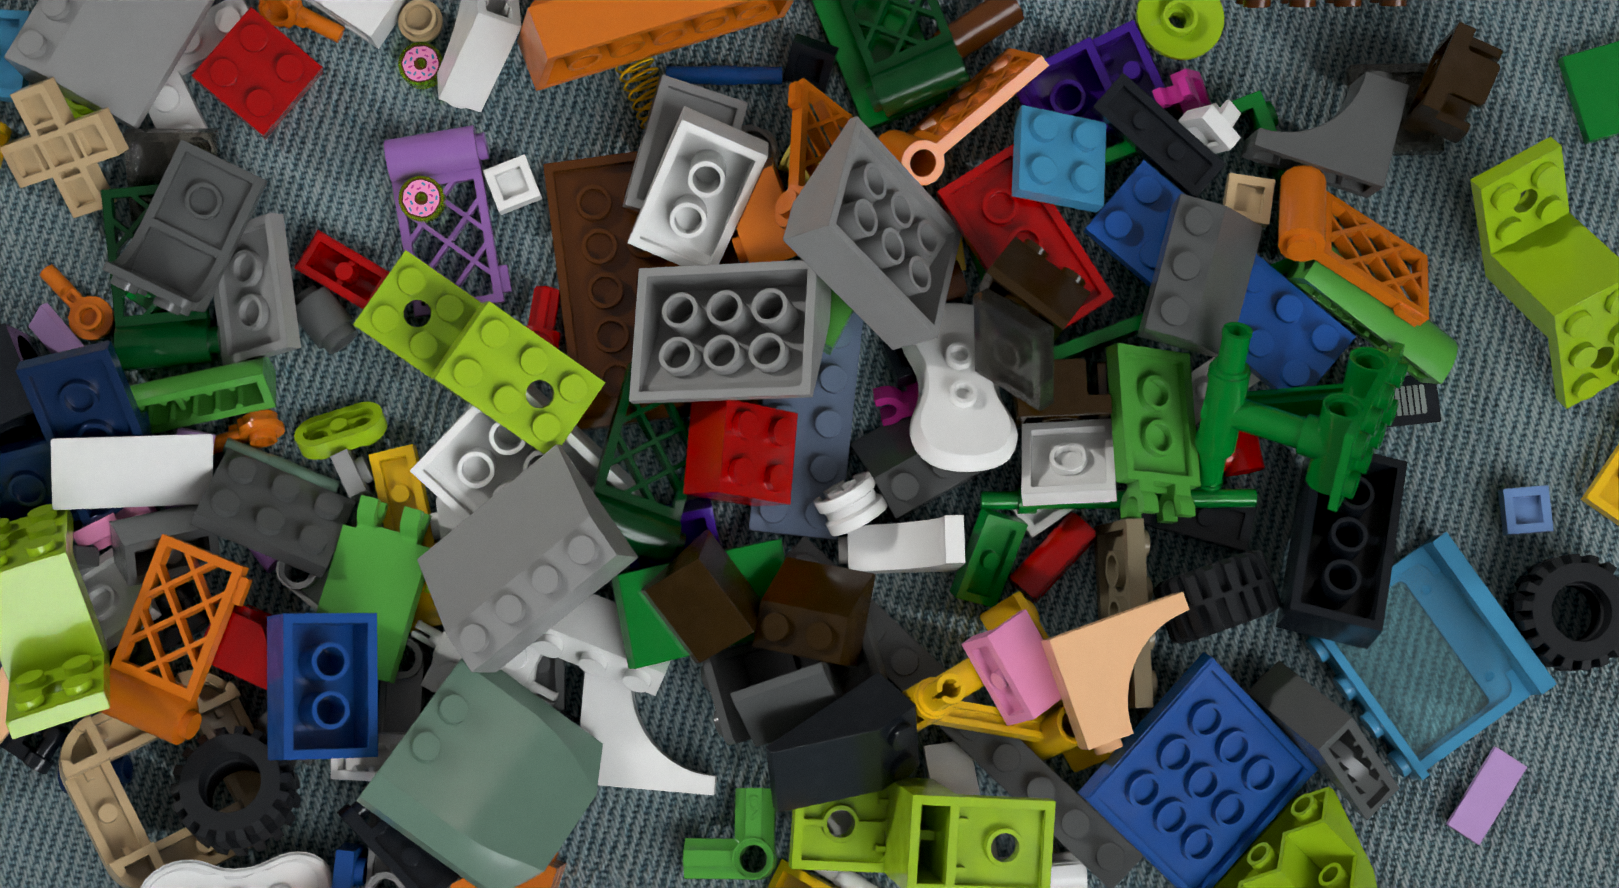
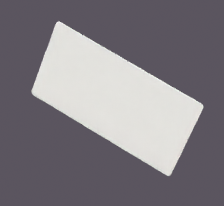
[51,434,213,510]

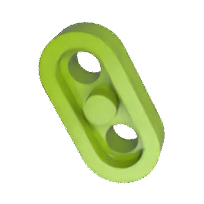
[294,401,388,460]

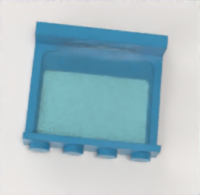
[1305,532,1557,780]

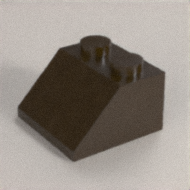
[978,237,1091,344]
[752,557,876,666]

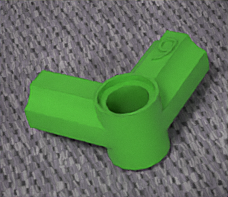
[683,788,777,881]

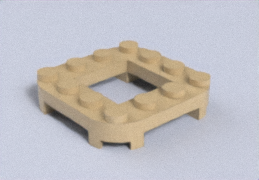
[59,669,261,888]

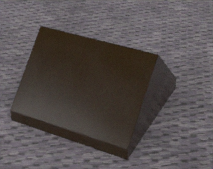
[641,530,761,663]

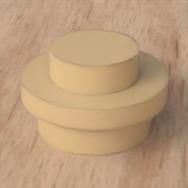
[398,0,443,44]

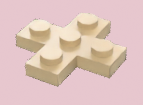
[0,77,129,218]

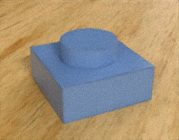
[1498,485,1554,536]

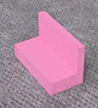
[961,609,1061,726]

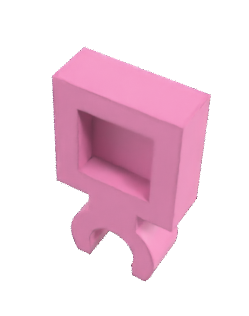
[73,506,157,551]

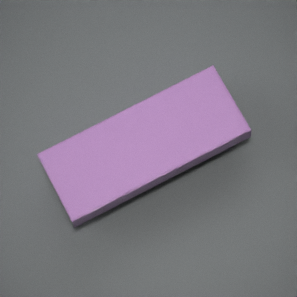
[28,303,84,354]
[1446,747,1527,845]

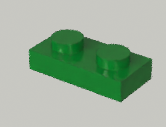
[949,508,1028,607]

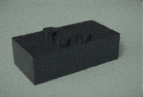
[1276,453,1408,649]

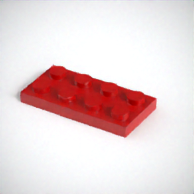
[936,144,1114,348]

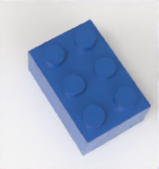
[267,613,378,760]

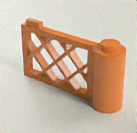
[878,48,1049,186]
[775,78,853,230]
[1278,165,1429,327]
[100,534,253,745]

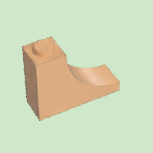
[1041,592,1190,755]

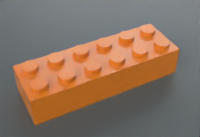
[517,0,794,91]

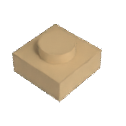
[1223,173,1275,228]

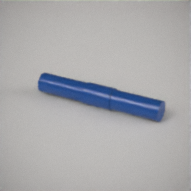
[666,65,782,85]

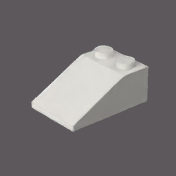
[628,106,768,266]

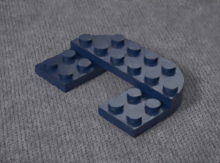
[0,340,152,527]

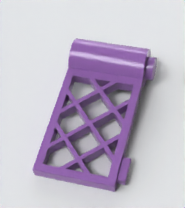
[384,125,512,317]

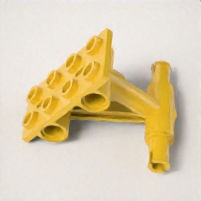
[902,591,1115,772]

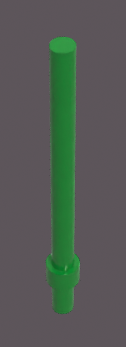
[980,486,1257,514]

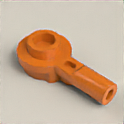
[258,0,345,43]
[39,264,115,341]
[213,410,285,455]

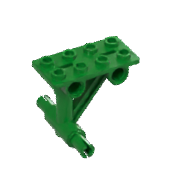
[1194,322,1409,512]

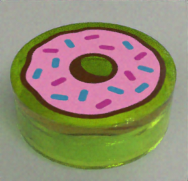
[398,42,443,89]
[398,176,446,223]

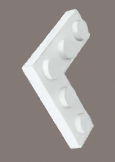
[148,0,249,159]

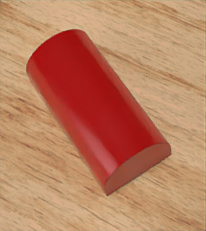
[294,230,389,309]
[1008,512,1096,603]

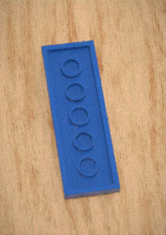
[1083,160,1356,389]

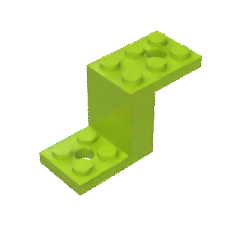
[1470,136,1619,409]
[353,250,606,454]
[0,504,110,740]
[789,777,1056,888]

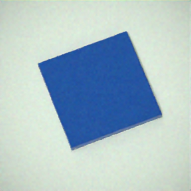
[1077,652,1318,888]

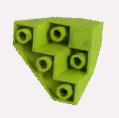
[1213,786,1377,888]

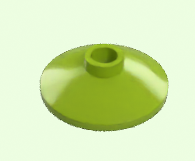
[1136,0,1224,60]

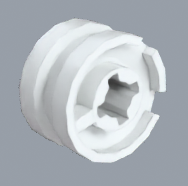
[814,472,888,536]

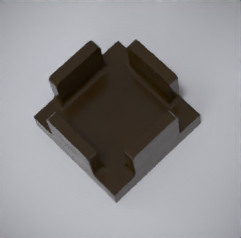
[1401,22,1503,143]
[1010,358,1112,428]

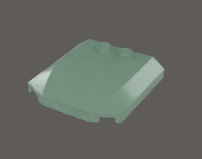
[356,658,603,888]

